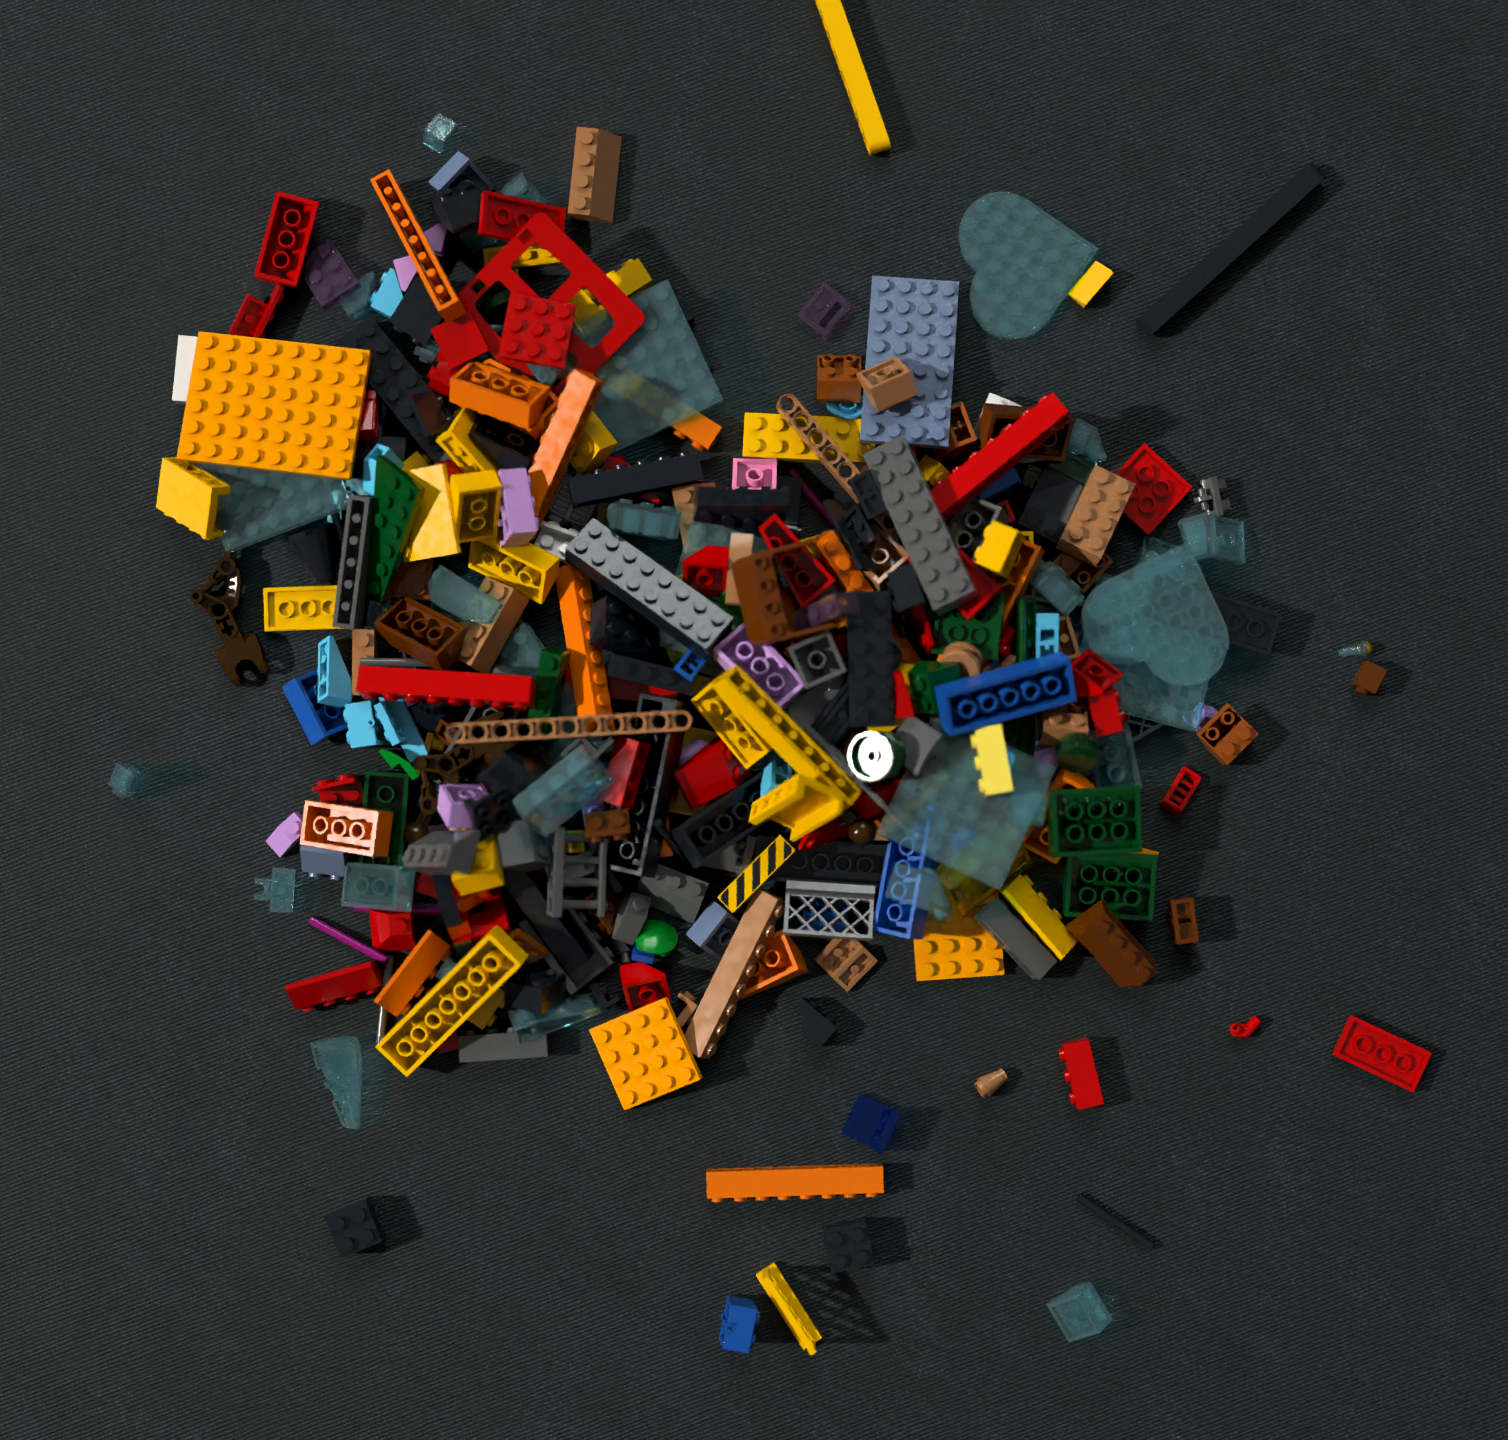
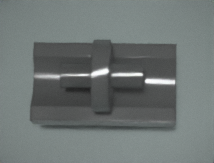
[1194,476,1231,519]

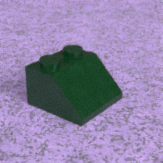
[907,661,962,714]

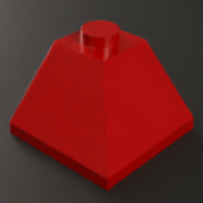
[683,545,730,596]
[1071,649,1124,698]
[369,906,417,952]
[620,962,673,1012]

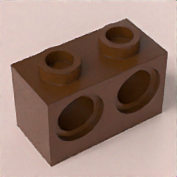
[1167,897,1199,944]

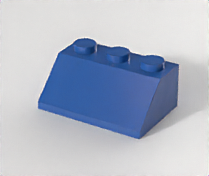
[282,669,348,746]

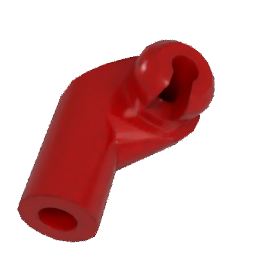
[999,625,1016,657]
[1230,1016,1262,1038]

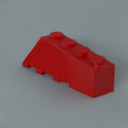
[758,513,835,610]

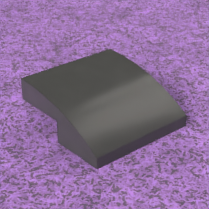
[895,716,944,775]

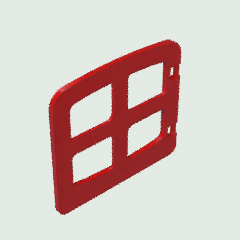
[458,213,645,398]

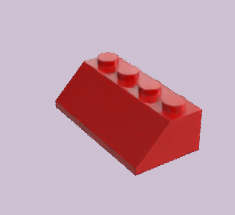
[254,191,320,287]
[284,960,383,1012]

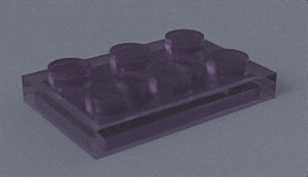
[301,239,361,311]

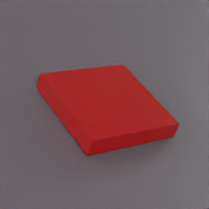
[430,309,490,369]

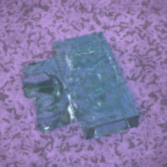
[253,867,296,913]

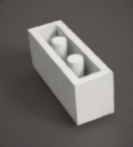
[172,335,197,404]

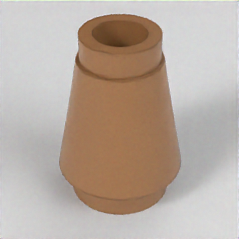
[974,1069,1008,1098]

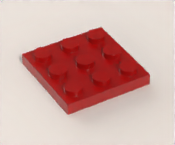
[498,292,576,370]
[1116,443,1192,536]

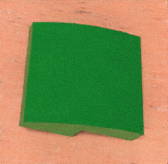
[378,749,422,781]

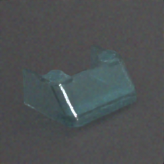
[885,862,952,925]

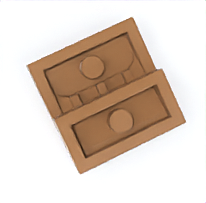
[814,932,878,992]

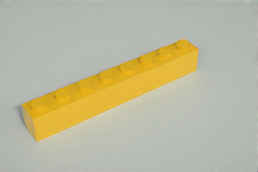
[712,664,862,810]

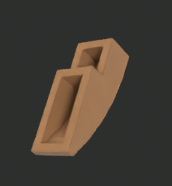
[725,533,754,605]

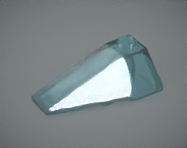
[504,993,602,1044]
[310,1035,362,1129]

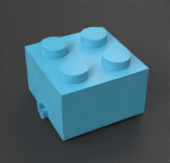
[343,700,390,748]

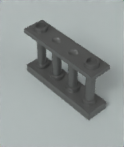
[547,826,610,917]

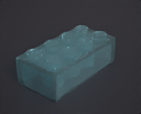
[512,744,614,837]

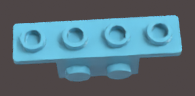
[374,697,429,762]

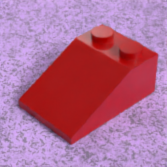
[672,736,752,809]

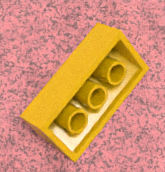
[468,527,560,605]
[690,670,773,769]
[998,874,1078,960]

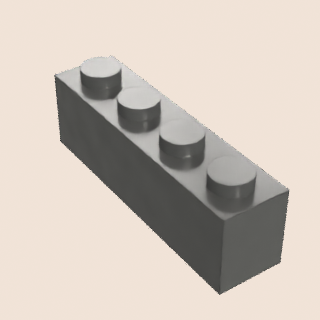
[973,898,1057,980]
[458,1025,549,1063]

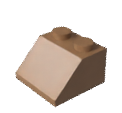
[856,356,918,411]

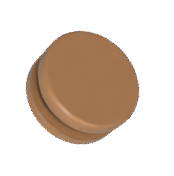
[940,642,983,679]

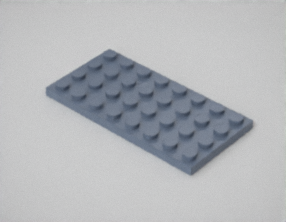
[860,276,959,449]

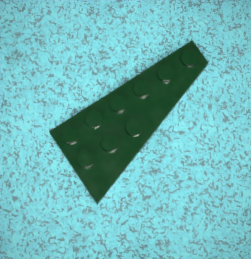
[367,455,426,603]

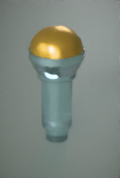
[1338,641,1372,657]

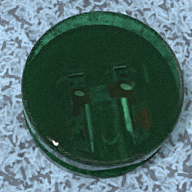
[1056,733,1099,773]

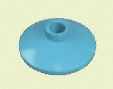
[826,395,863,419]

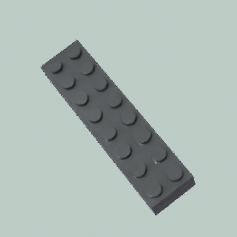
[863,435,980,616]

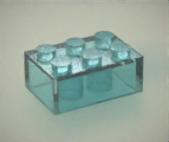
[604,499,681,541]
[1085,723,1143,789]

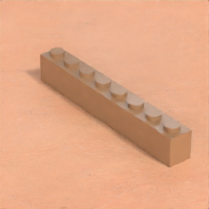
[684,888,785,1059]

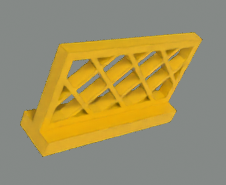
[756,1262,822,1355]

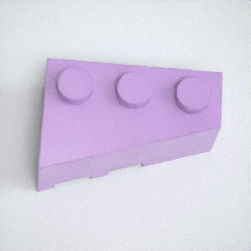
[497,468,539,548]

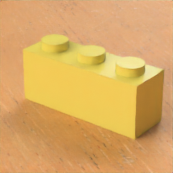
[970,724,1014,798]

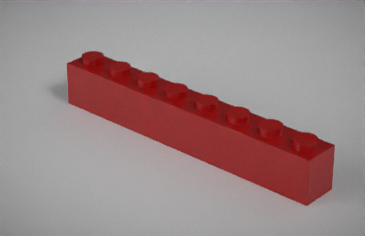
[931,392,1073,521]
[356,665,537,711]

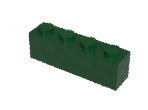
[524,647,571,741]

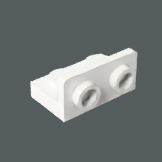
[534,520,579,564]

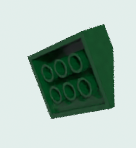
[1048,785,1142,857]
[1061,853,1157,921]

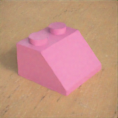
[732,458,777,490]

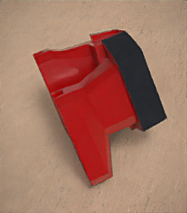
[432,875,512,954]

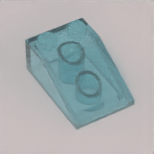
[341,862,415,912]

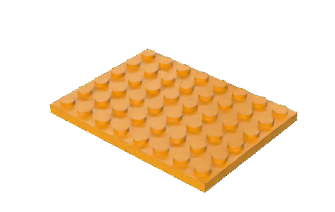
[176,331,372,481]

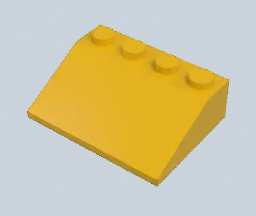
[403,464,461,563]

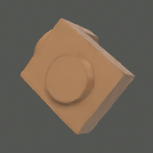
[677,991,698,1027]

